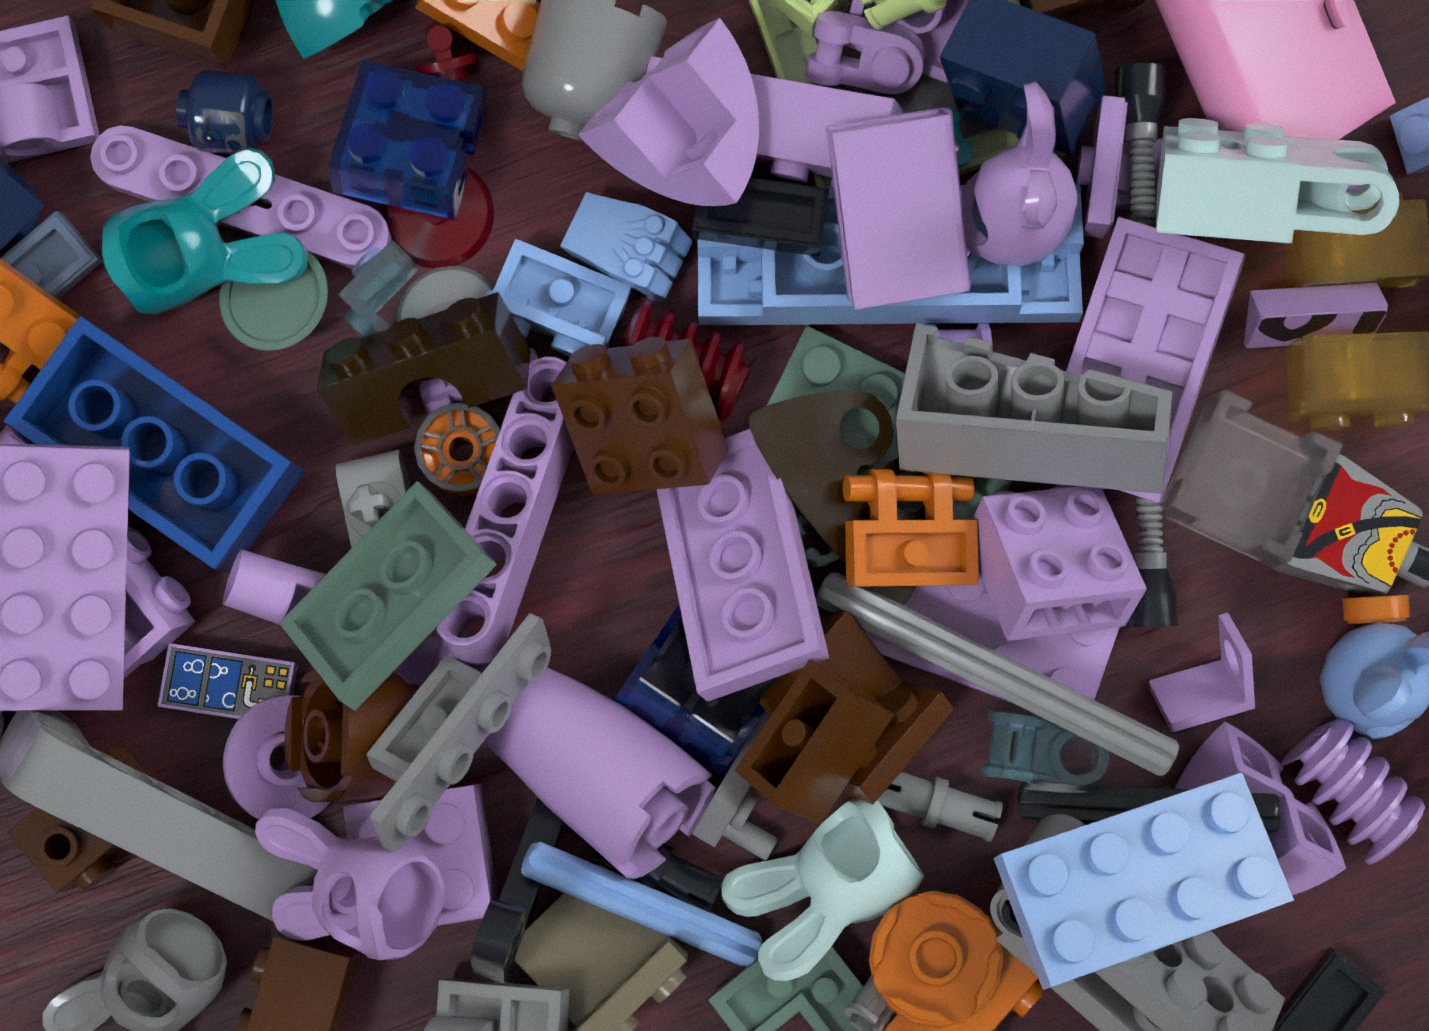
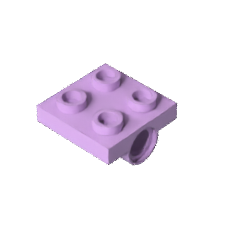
[0,16,99,163]

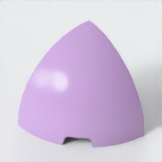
[578,18,759,206]
[1175,722,1346,895]

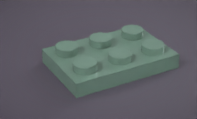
[279,481,497,711]

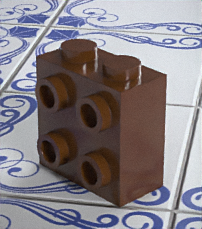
[551,337,728,495]

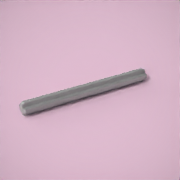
[816,572,1179,776]

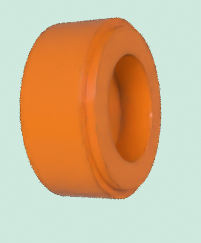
[1342,595,1410,624]

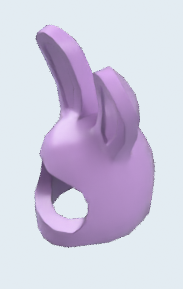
[961,81,1078,267]
[255,808,444,960]

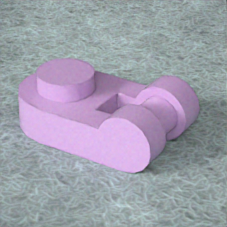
[805,11,925,94]

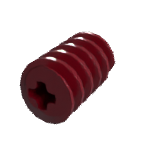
[619,299,756,422]

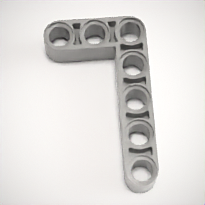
[0,710,318,921]

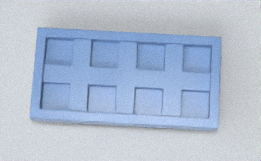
[994,773,1294,990]

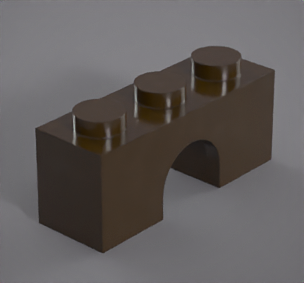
[317,292,531,446]

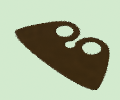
[749,390,925,605]

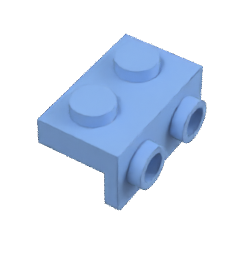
[485,238,633,357]

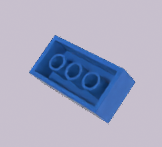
[3,316,305,574]

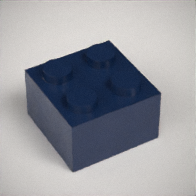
[940,0,1106,156]

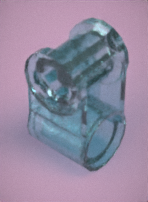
[979,711,1110,785]

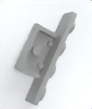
[366,613,551,853]

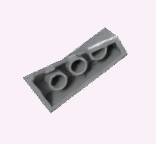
[896,322,1172,494]

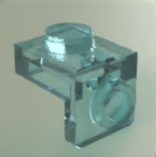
[338,240,418,337]

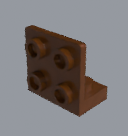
[760,610,954,805]

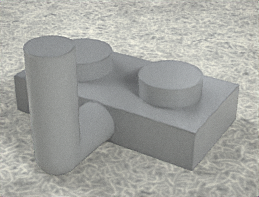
[692,710,778,861]

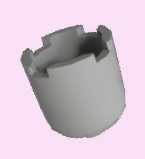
[521,0,667,141]

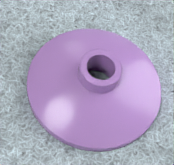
[223,695,331,820]

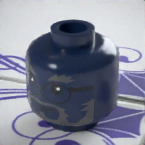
[176,70,274,155]

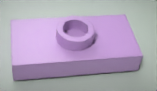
[1076,96,1128,238]

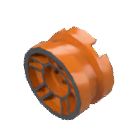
[414,403,501,497]

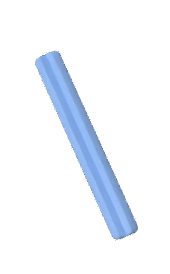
[521,842,762,966]

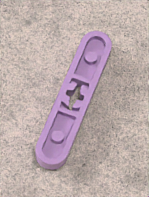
[90,125,392,271]

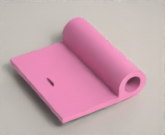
[1155,0,1396,140]

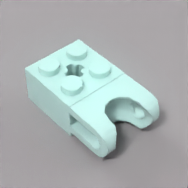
[1155,118,1399,243]

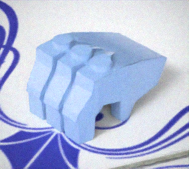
[560,192,693,303]

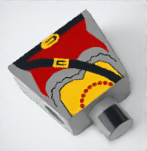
[1271,453,1429,597]

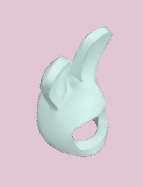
[721,798,924,981]

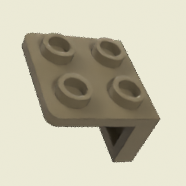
[515,864,688,1031]

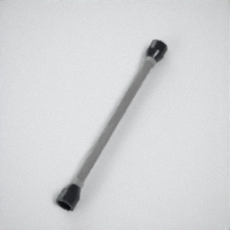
[1114,63,1178,627]

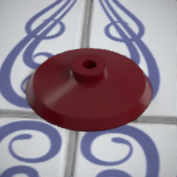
[383,164,494,269]

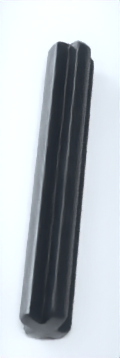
[1018,781,1281,833]

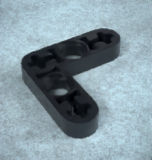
[470,798,565,984]

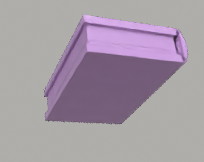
[826,108,971,310]

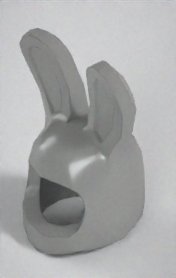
[42,908,227,1031]

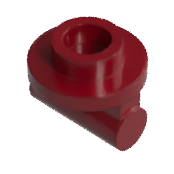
[414,21,477,84]

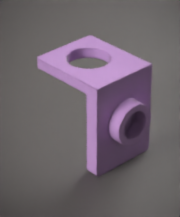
[1149,613,1255,732]

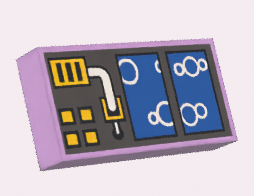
[158,643,299,719]

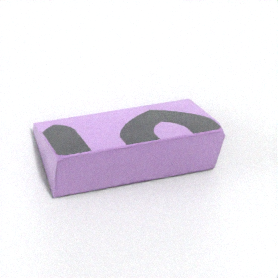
[1244,283,1388,348]

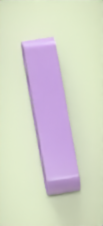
[436,357,574,668]

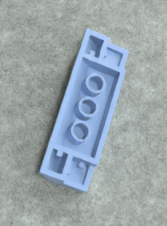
[698,184,1084,325]

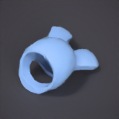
[1319,623,1429,740]

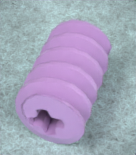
[1281,719,1425,865]

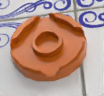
[869,891,1003,1028]

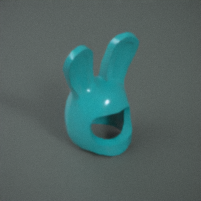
[102,147,308,315]

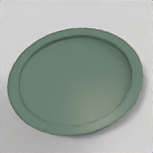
[219,250,328,351]

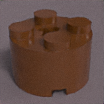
[285,670,420,802]

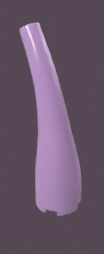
[223,549,716,879]

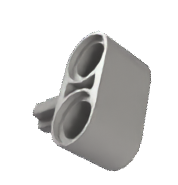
[336,449,411,547]

